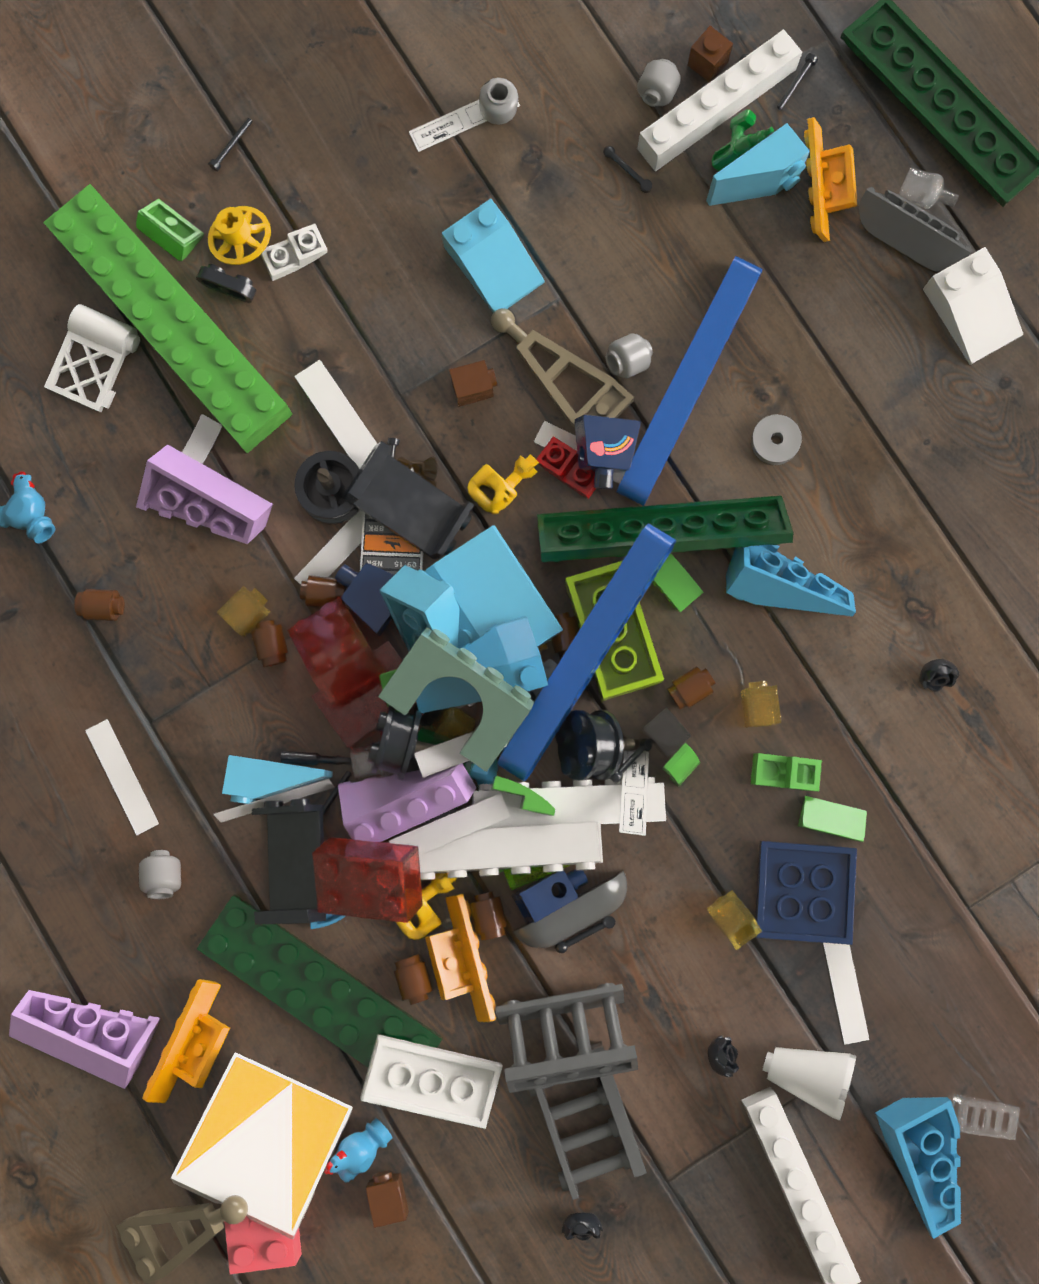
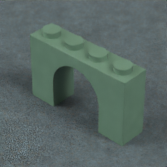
[378,627,534,772]

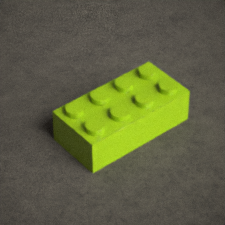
[565,561,664,701]

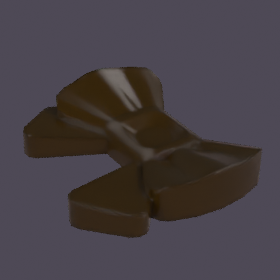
[397,457,438,487]

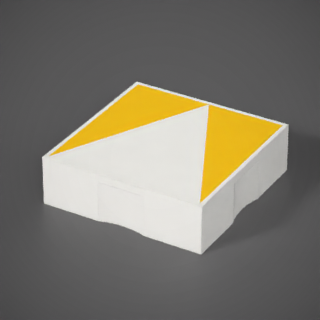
[171,1052,353,1239]

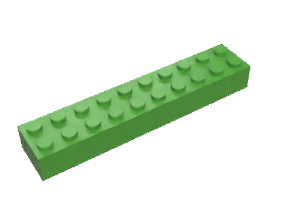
[43,184,293,453]

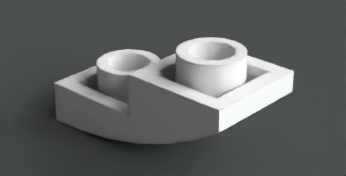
[260,224,327,281]

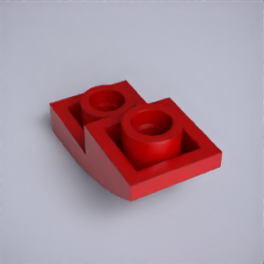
[536,436,596,499]

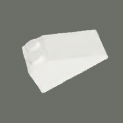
[923,247,1023,365]

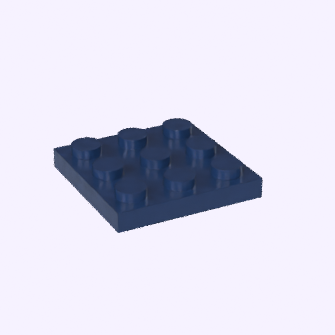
[754,841,857,945]

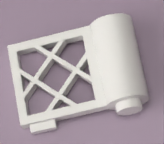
[44,304,140,412]

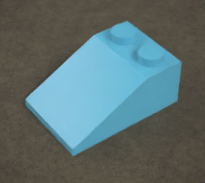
[706,123,810,206]
[442,199,545,313]
[379,565,459,651]
[222,755,333,804]

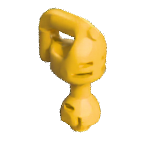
[467,454,539,515]
[390,873,457,940]

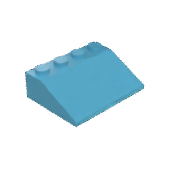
[424,525,563,649]

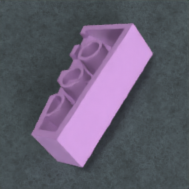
[136,445,273,544]
[338,763,476,852]
[9,990,160,1089]

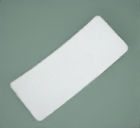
[182,414,222,464]

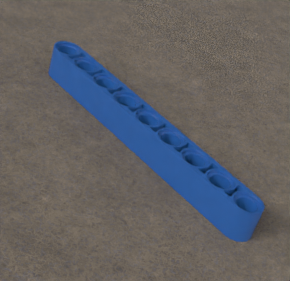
[616,256,763,506]
[497,523,676,782]

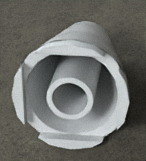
[763,1047,856,1120]

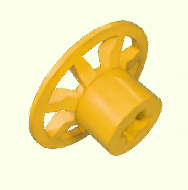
[208,206,271,265]

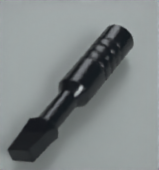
[281,751,352,765]

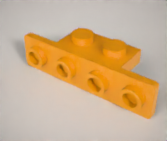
[804,117,857,242]
[425,894,496,1022]
[142,979,230,1103]

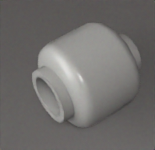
[637,59,681,106]
[479,78,518,125]
[605,333,653,379]
[139,850,181,899]

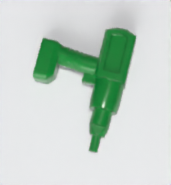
[712,109,774,171]

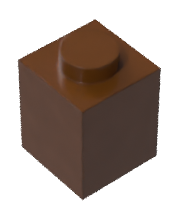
[687,26,733,83]
[449,360,498,407]
[366,1170,409,1228]

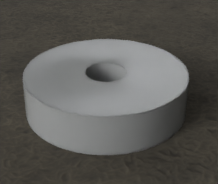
[751,414,802,465]

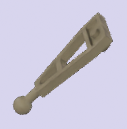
[491,308,634,428]
[116,1195,248,1284]

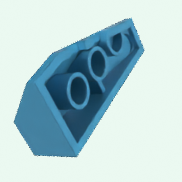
[726,545,856,617]
[416,616,548,713]
[875,1097,961,1239]

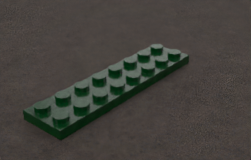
[840,0,1039,207]
[537,496,794,562]
[196,895,443,1067]

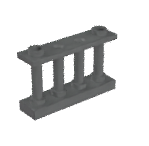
[495,983,638,1093]
[529,1041,647,1200]

